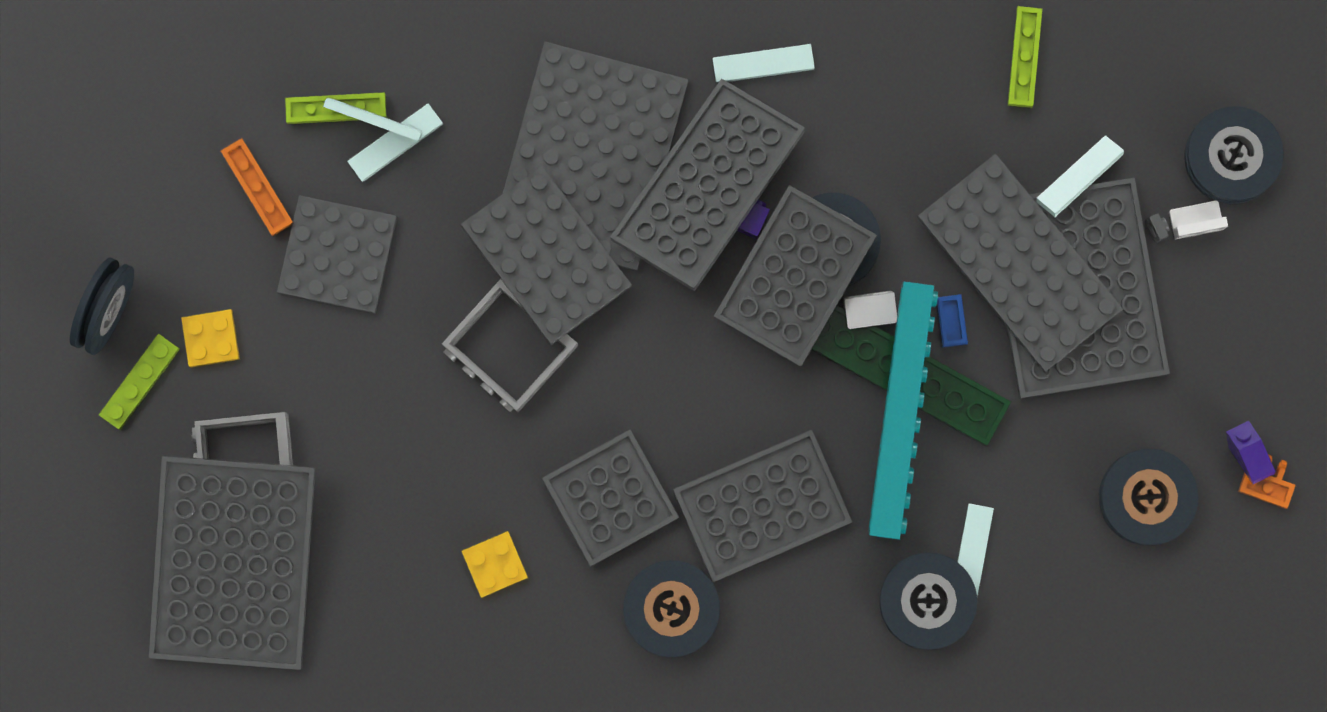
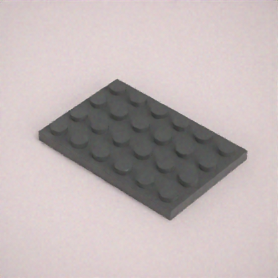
[461,166,632,345]
[714,185,877,367]
[673,430,852,582]

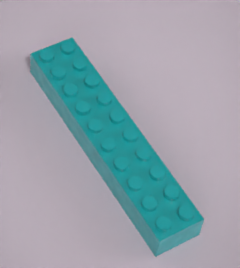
[868,282,938,540]

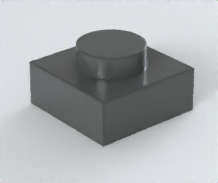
[1145,213,1170,243]

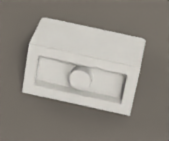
[1169,201,1228,240]
[842,291,897,329]

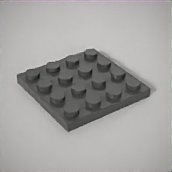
[277,195,397,314]
[542,429,679,567]

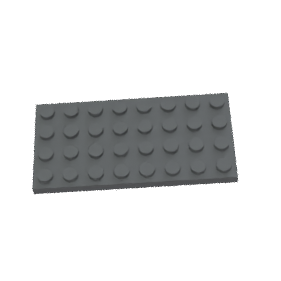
[610,78,805,292]
[917,154,1123,373]

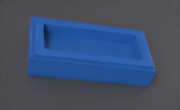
[937,294,968,348]

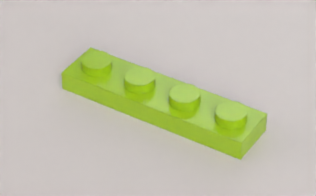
[1007,6,1042,108]
[285,92,387,124]
[99,334,180,430]

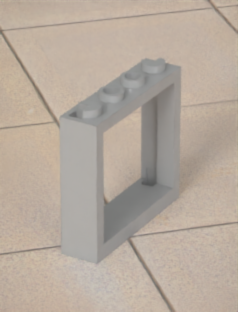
[442,279,578,413]
[191,412,293,465]

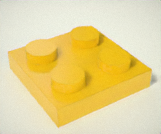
[181,309,240,368]
[462,531,528,598]

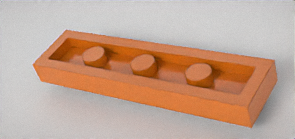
[221,138,293,236]

